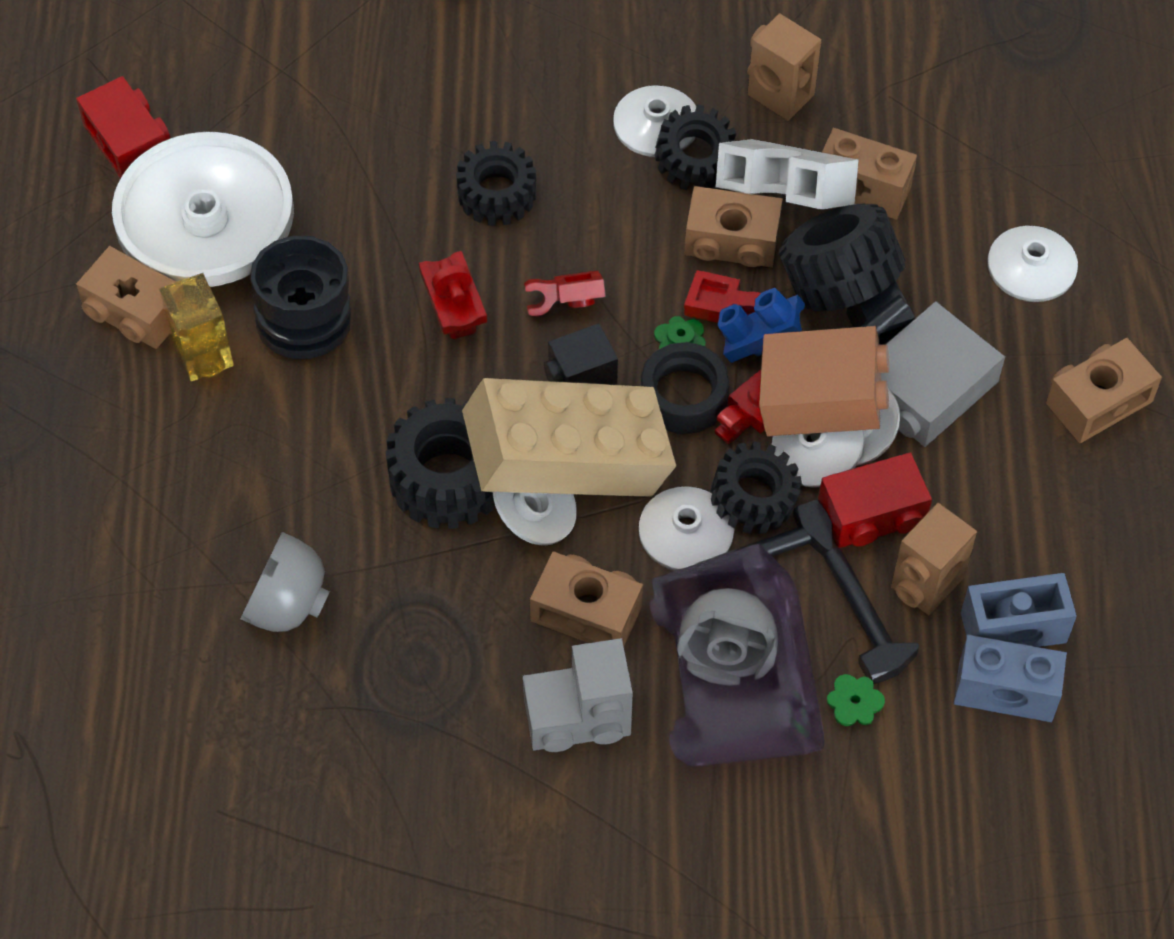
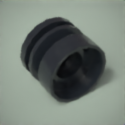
[250,236,351,359]

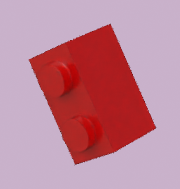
[76,76,171,179]
[818,452,932,548]

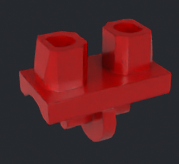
[418,251,487,339]

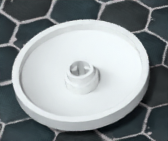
[112,132,294,288]

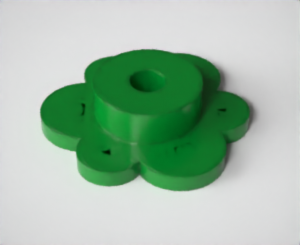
[654,316,706,349]
[827,674,885,726]

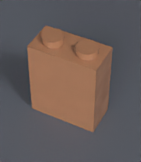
[759,326,890,436]

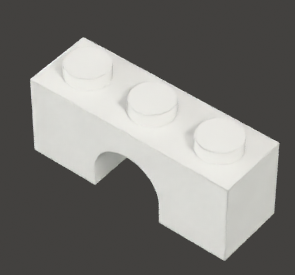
[716,139,859,209]

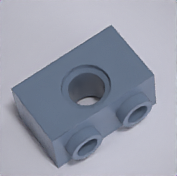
[961,573,1077,647]
[954,635,1067,722]

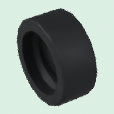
[640,342,729,434]

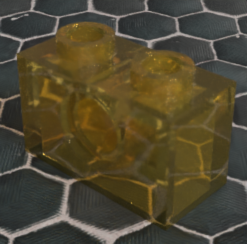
[159,273,234,382]

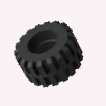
[779,203,906,311]
[386,398,494,529]

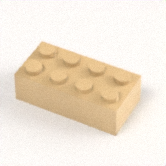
[462,378,676,497]

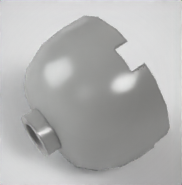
[240,532,330,632]
[677,588,778,686]

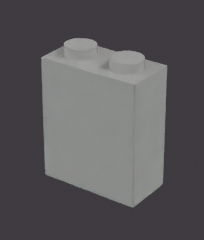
[881,301,1005,447]

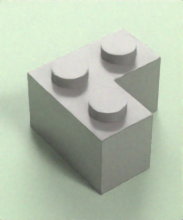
[523,638,633,752]

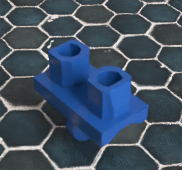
[718,287,805,363]

